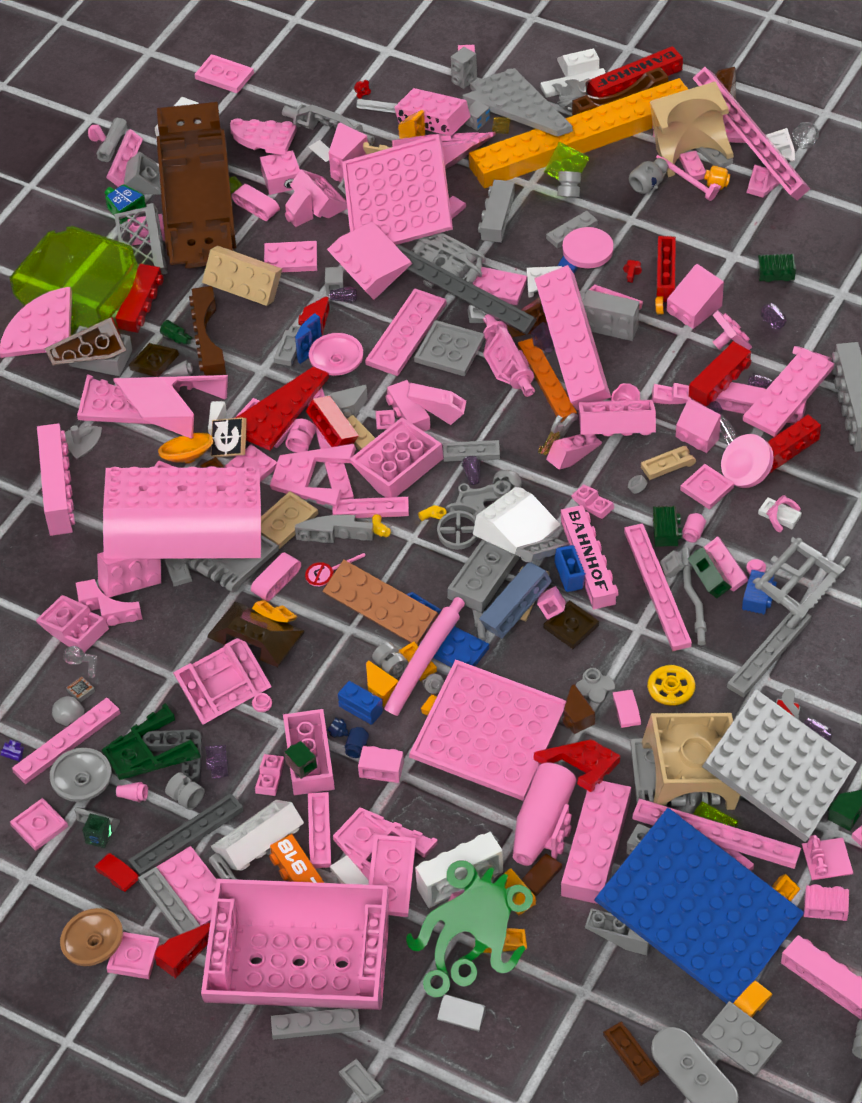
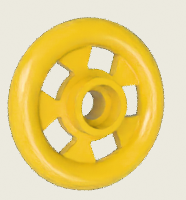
[647,665,696,706]

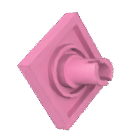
[712,311,752,350]

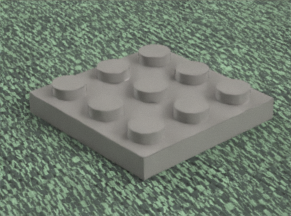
[414,320,485,376]

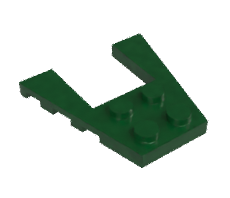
[102,703,201,780]

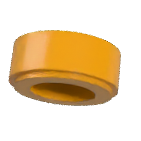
[655,296,664,315]

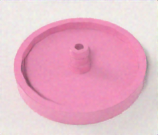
[562,227,614,268]
[721,434,773,488]

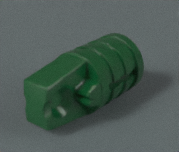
[160,320,193,344]

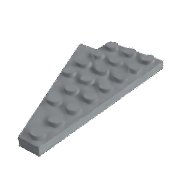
[463,68,573,137]

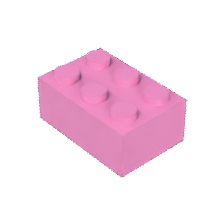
[97,552,161,598]

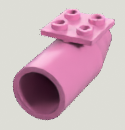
[513,763,577,866]

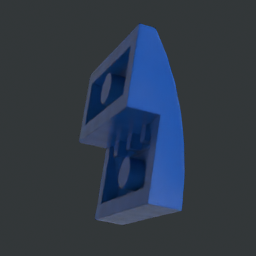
[295,313,322,364]

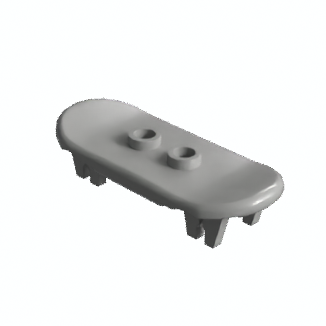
[651,1027,739,1103]

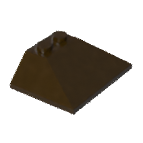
[207,601,305,668]

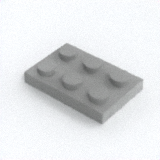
[702,1001,782,1077]

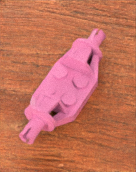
[483,314,535,397]

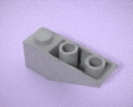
[585,908,650,955]

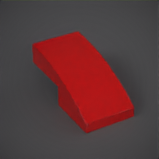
[94,853,139,892]

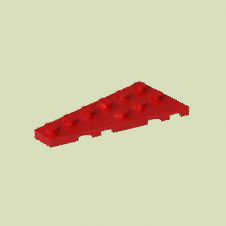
[235,366,329,451]

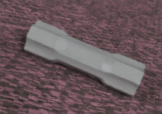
[96,118,128,162]

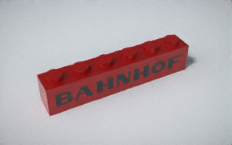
[587,46,683,97]

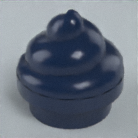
[327,718,348,738]

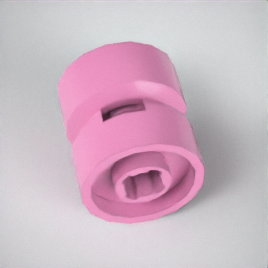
[285,419,316,453]

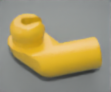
[418,505,447,521]
[372,514,391,538]

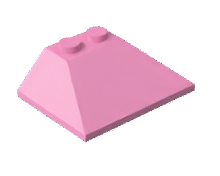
[173,638,272,725]

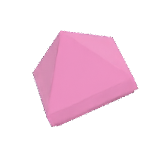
[376,410,395,429]

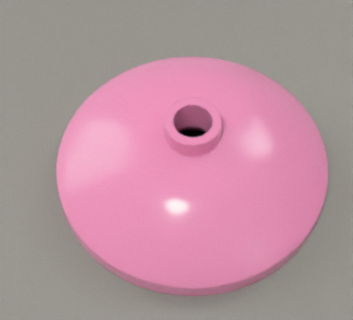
[309,333,363,376]

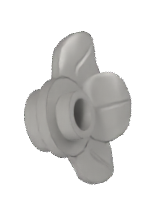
[576,668,615,704]

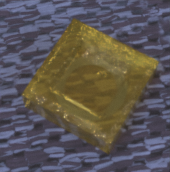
[492,117,511,134]

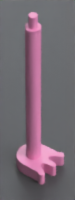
[656,155,721,201]

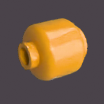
[704,165,730,190]

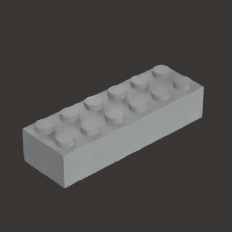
[831,342,862,452]

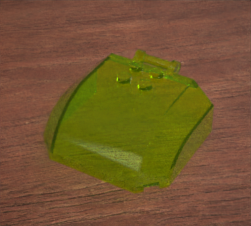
[9,226,138,335]

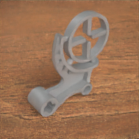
[437,480,511,550]

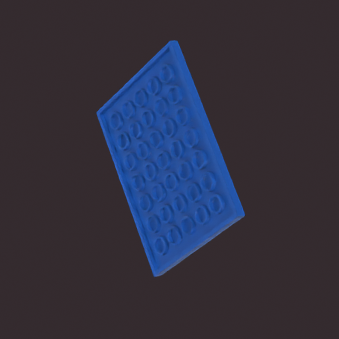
[594,808,804,1004]

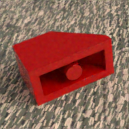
[298,297,330,335]

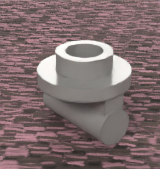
[422,674,444,694]

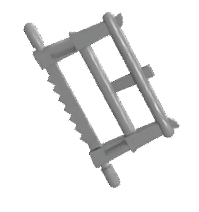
[753,537,851,629]

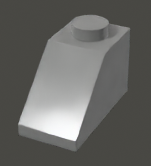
[330,385,368,419]

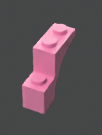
[76,579,142,626]

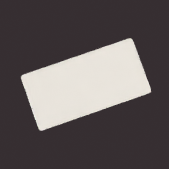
[308,140,330,162]

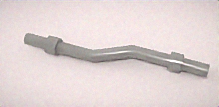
[681,547,707,646]

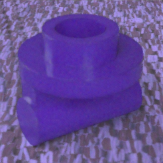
[1,739,24,762]

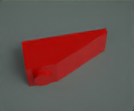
[154,922,211,979]

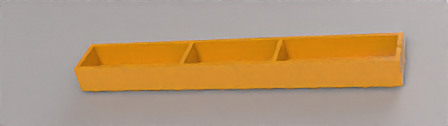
[469,78,688,189]

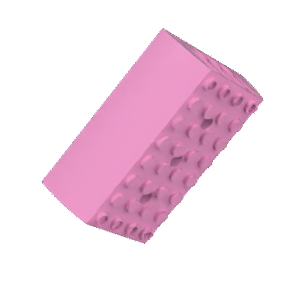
[103,467,261,559]
[201,879,389,1010]

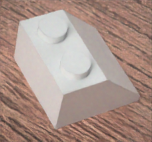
[557,48,599,77]

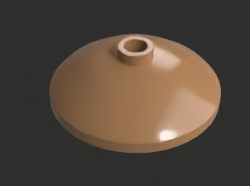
[60,908,123,966]

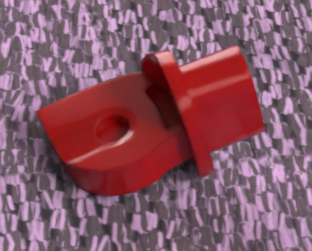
[623,260,642,283]

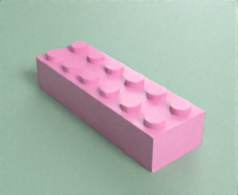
[37,423,75,536]
[561,781,631,904]

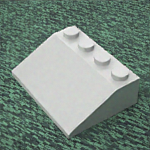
[473,487,561,557]

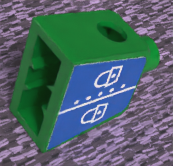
[105,185,146,224]

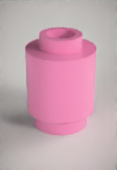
[682,513,706,543]

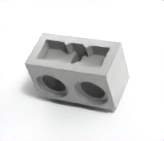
[451,47,477,89]

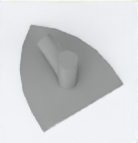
[64,425,102,459]

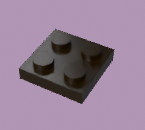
[129,343,179,377]
[543,600,599,649]

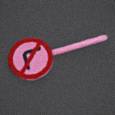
[305,553,365,587]

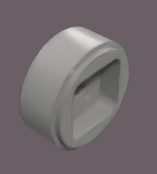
[628,475,647,494]

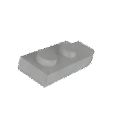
[274,325,300,366]

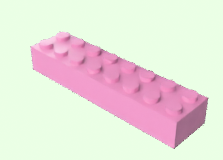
[534,265,611,410]

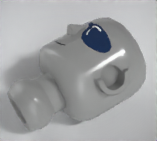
[629,158,668,194]

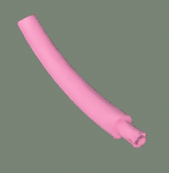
[384,597,465,716]

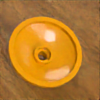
[158,433,213,464]

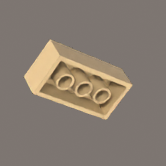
[202,246,282,306]

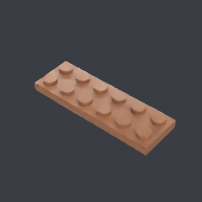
[322,559,439,645]

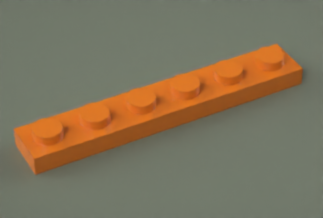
[518,337,577,422]

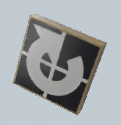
[211,418,246,457]

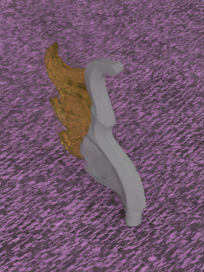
[538,413,579,455]

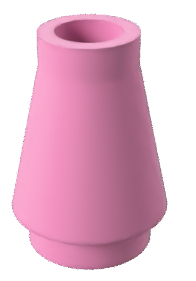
[116,782,148,802]

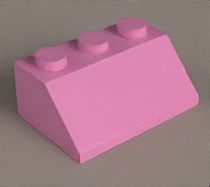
[290,169,347,218]

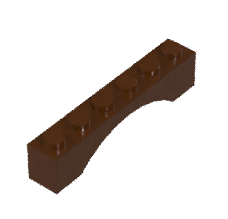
[572,67,668,116]
[189,286,226,376]

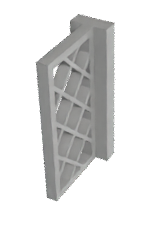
[114,203,168,280]

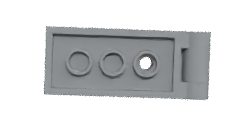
[447,539,520,613]

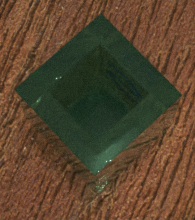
[82,813,112,848]

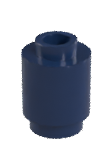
[344,727,369,758]

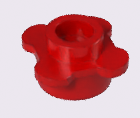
[354,80,371,99]

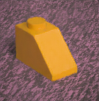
[398,110,425,139]
[366,660,398,707]

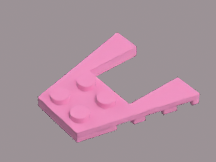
[270,444,356,509]
[333,808,438,880]

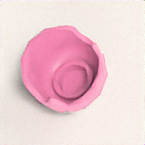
[611,383,640,401]

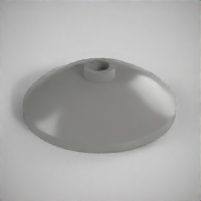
[50,748,112,802]

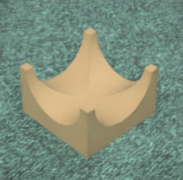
[650,81,734,177]
[642,713,740,810]

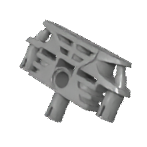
[411,233,486,289]

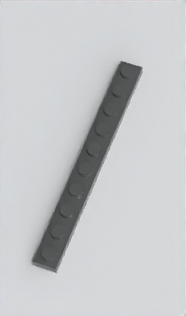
[397,245,537,335]

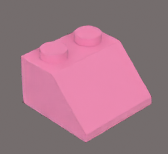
[676,399,721,453]

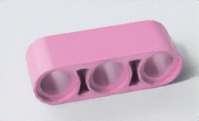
[232,184,280,221]
[251,552,301,601]

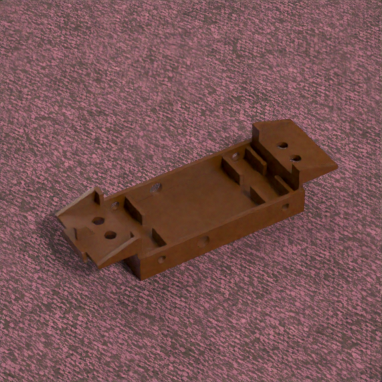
[156,102,237,268]

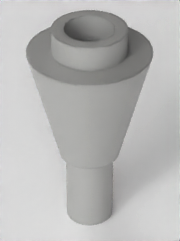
[160,360,194,377]

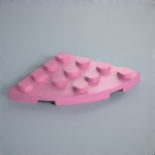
[230,118,297,155]
[0,287,72,358]

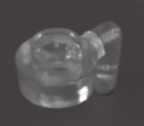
[63,646,97,677]

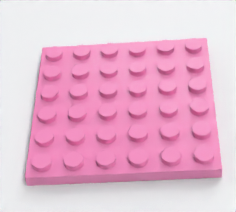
[342,134,453,245]
[409,659,566,801]

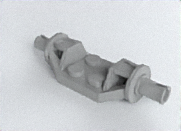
[282,104,375,146]

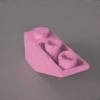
[407,383,466,425]
[546,434,602,470]

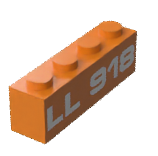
[269,834,324,883]

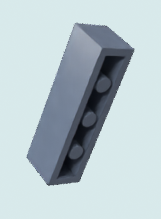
[479,562,552,639]

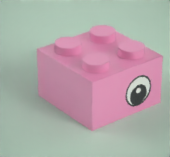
[260,150,300,195]

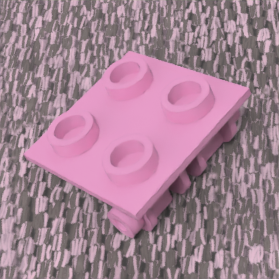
[802,835,853,880]

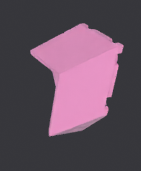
[392,132,496,169]
[113,375,228,439]

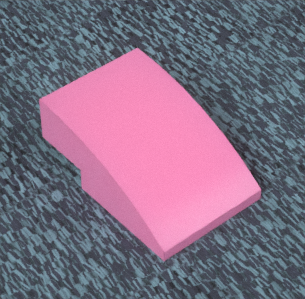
[36,595,109,654]

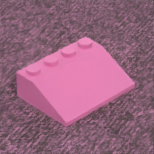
[327,221,412,300]
[349,417,444,498]

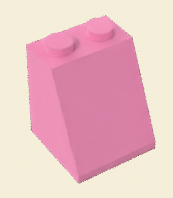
[329,123,367,182]
[667,264,724,329]

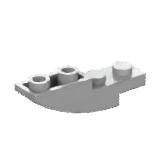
[295,515,374,543]

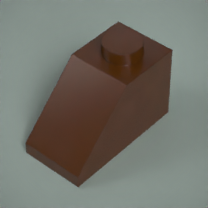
[562,684,595,734]

